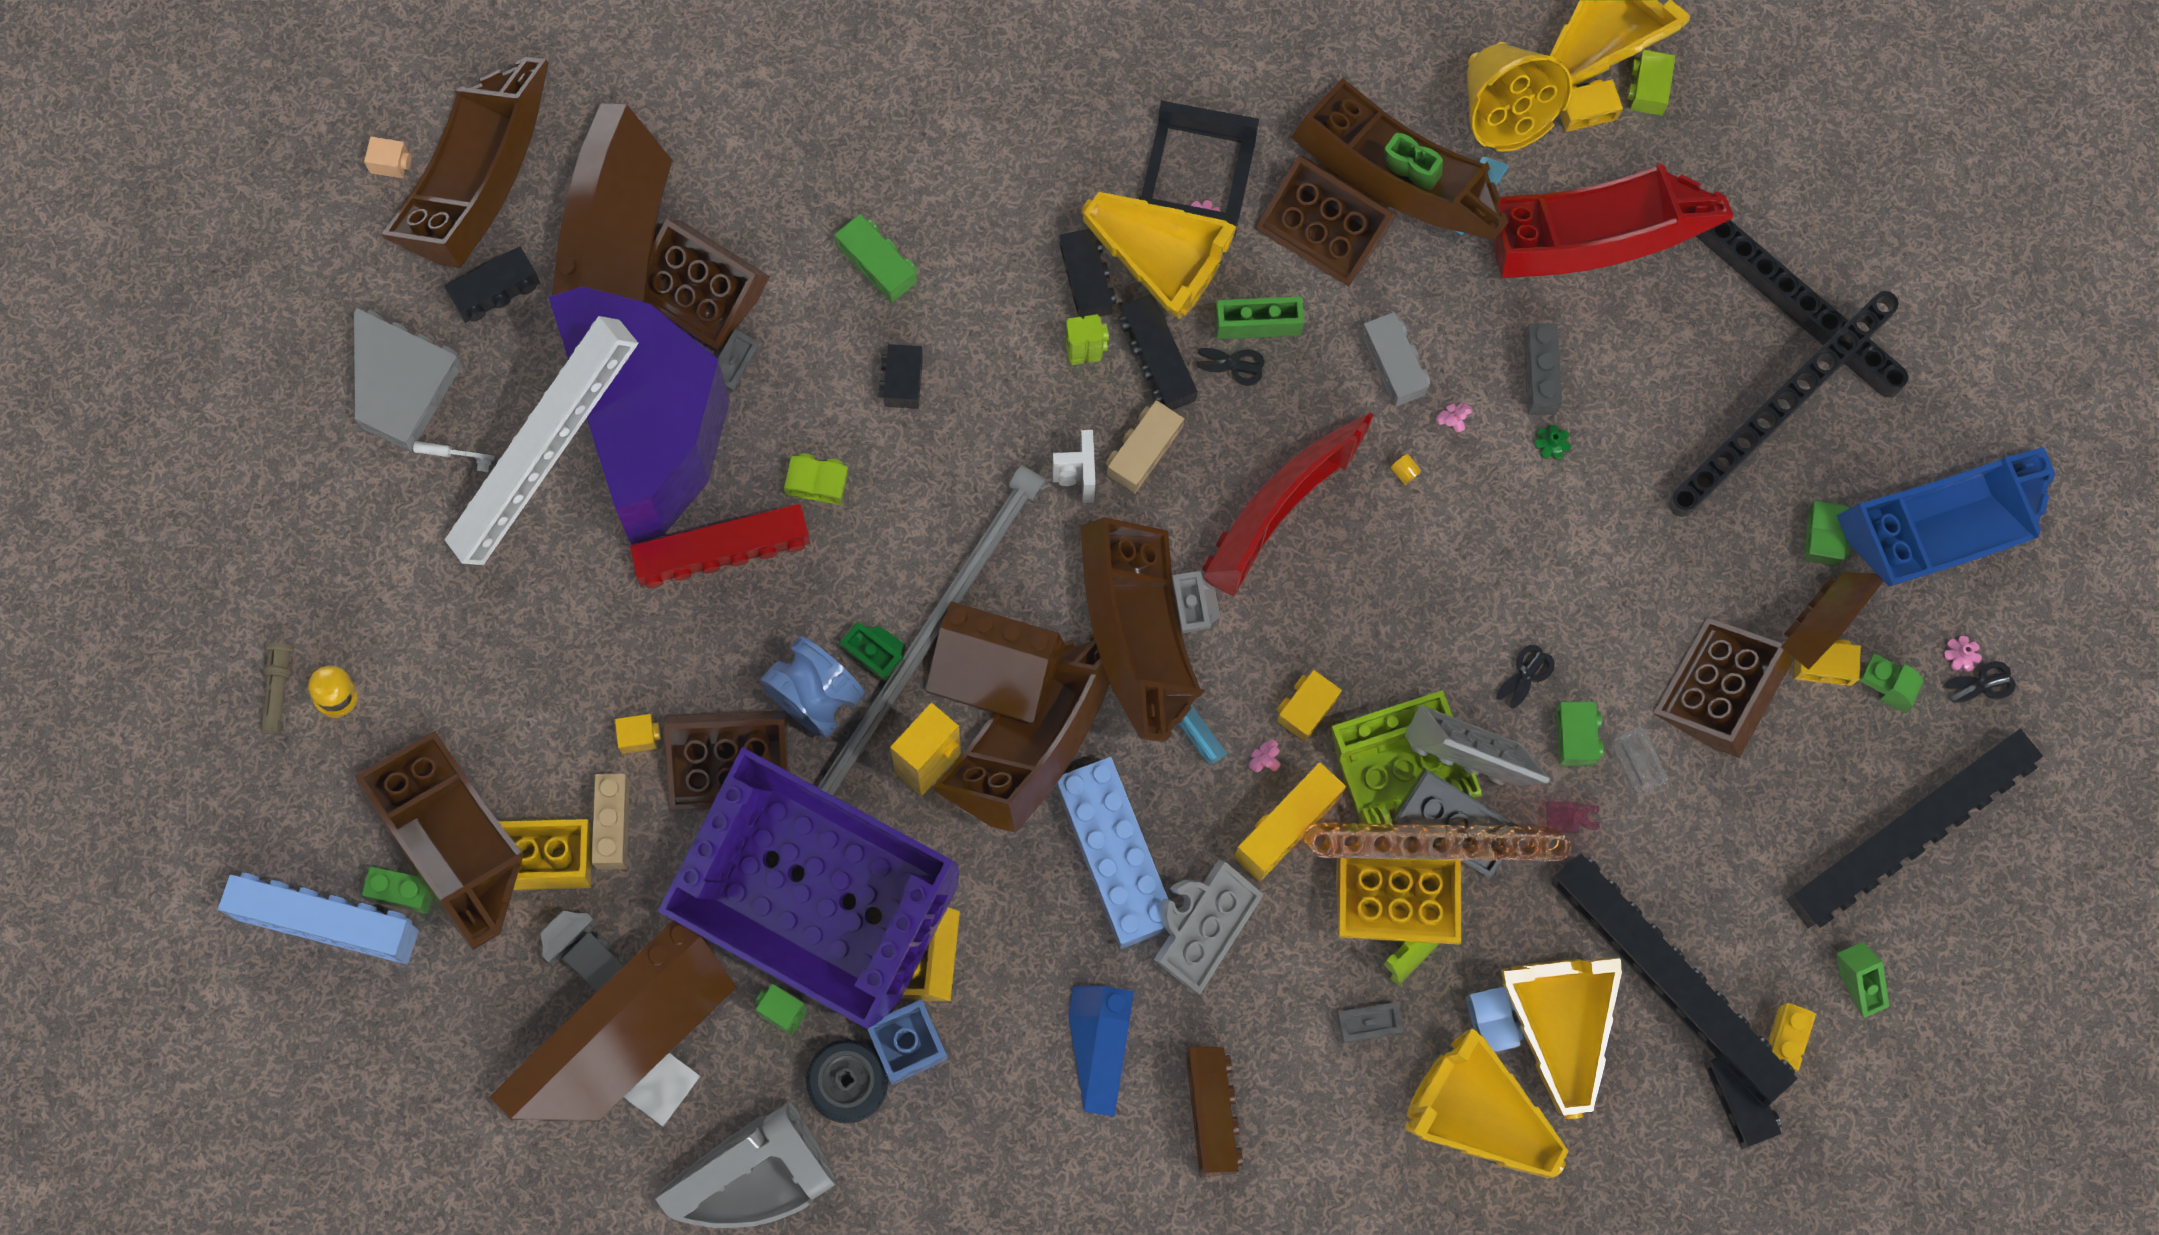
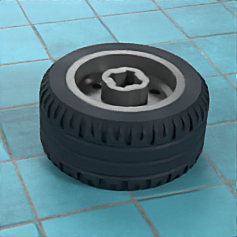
[806,1040,888,1123]

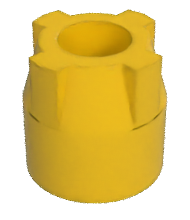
[1390,453,1422,485]

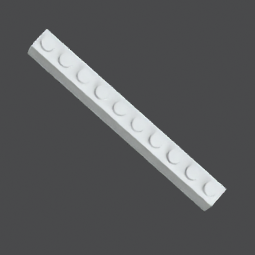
[445,316,638,565]

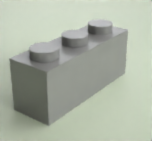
[1360,312,1430,407]

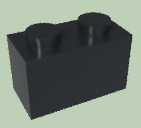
[879,344,923,409]

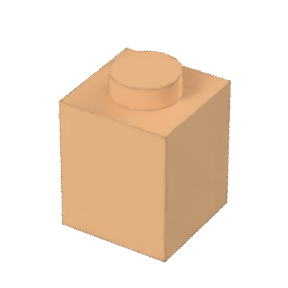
[364,137,411,178]

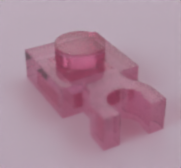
[1546,801,1600,833]

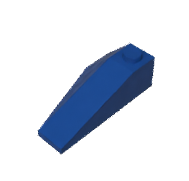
[1068,986,1134,1117]

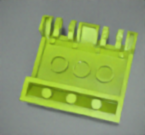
[1331,690,1482,834]

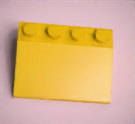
[1336,849,1461,945]

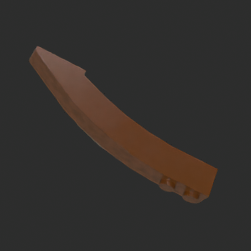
[489,920,737,1122]

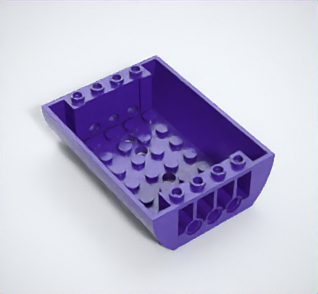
[658,747,959,1028]

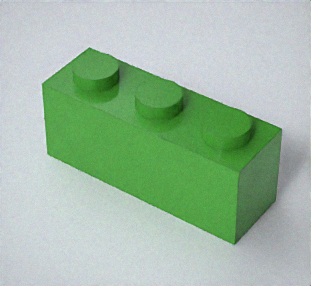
[834,214,917,303]
[1215,297,1304,340]

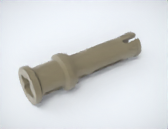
[261,643,294,734]

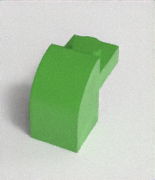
[1859,653,1924,714]

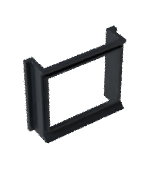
[1138,100,1259,236]

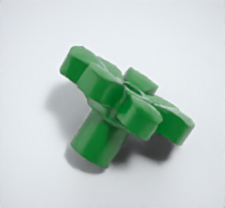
[1534,425,1571,460]

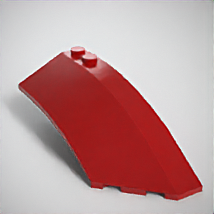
[1493,162,1734,278]
[1202,412,1374,597]

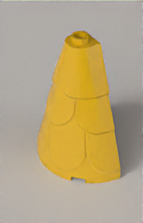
[1550,0,1690,86]
[1081,192,1236,319]
[1501,958,1622,1119]
[1405,1029,1569,1178]

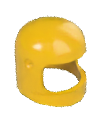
[308,665,358,718]

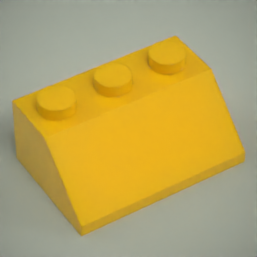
[901,907,960,1002]

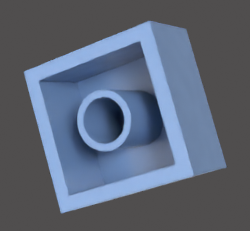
[867,999,948,1085]

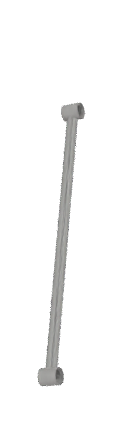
[818,465,1047,795]

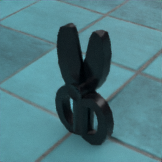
[1196,348,1265,386]
[1496,645,1555,709]
[1944,661,2016,703]

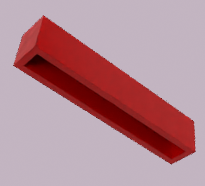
[629,504,811,588]

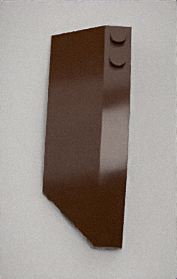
[381,57,549,268]
[1291,78,1508,240]
[551,103,674,308]
[1081,517,1205,742]
[933,634,1110,833]
[355,731,524,950]

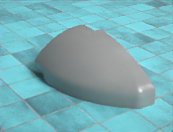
[655,1102,837,1228]

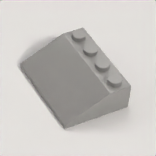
[1405,704,1550,786]

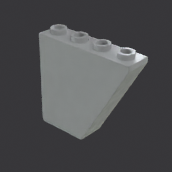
[354,308,462,452]

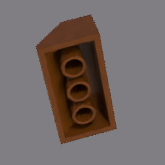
[1781,572,1883,670]
[1186,1047,1243,1178]

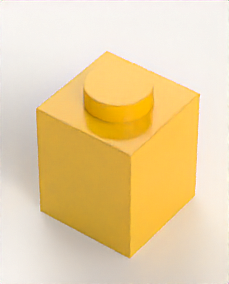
[615,714,662,754]

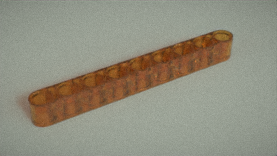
[1303,823,1571,861]

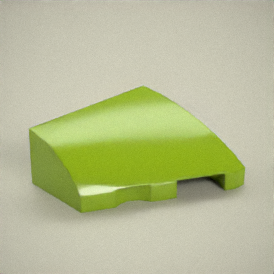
[1384,941,1439,987]

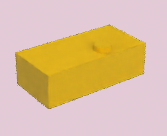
[890,702,961,797]
[1234,762,1346,883]
[498,819,593,890]

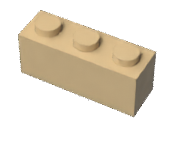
[1106,400,1185,494]
[592,774,630,869]

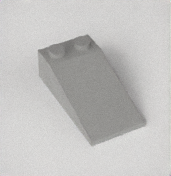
[623,1053,701,1127]

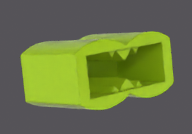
[784,453,849,505]

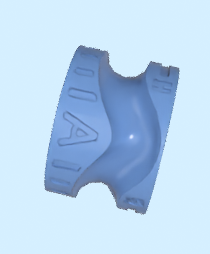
[759,636,866,740]

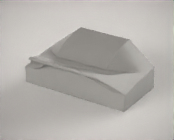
[1172,571,1220,634]
[540,910,597,967]

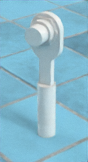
[413,441,495,472]

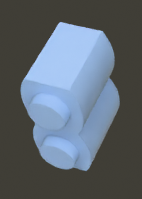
[1465,987,1523,1053]

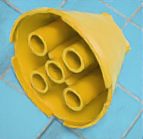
[1467,42,1572,152]

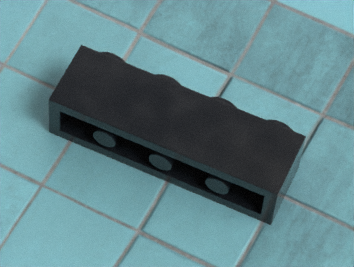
[1118,294,1198,410]

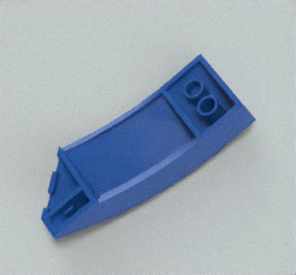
[1836,447,2055,587]

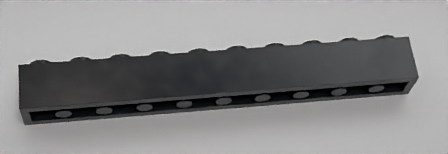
[1786,728,2044,928]
[1551,853,1798,1109]

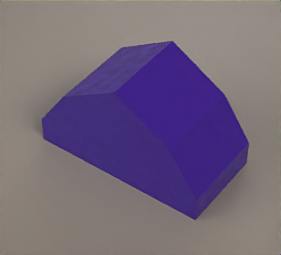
[549,286,730,545]

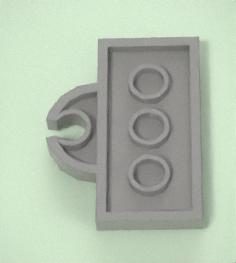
[1154,860,1264,995]

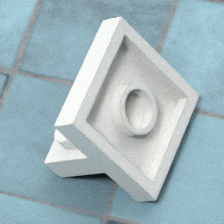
[1052,430,1095,503]

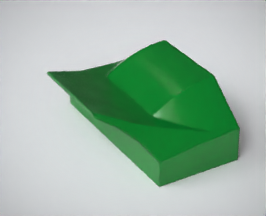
[839,621,904,681]

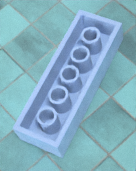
[1055,757,1168,949]
[218,872,419,965]

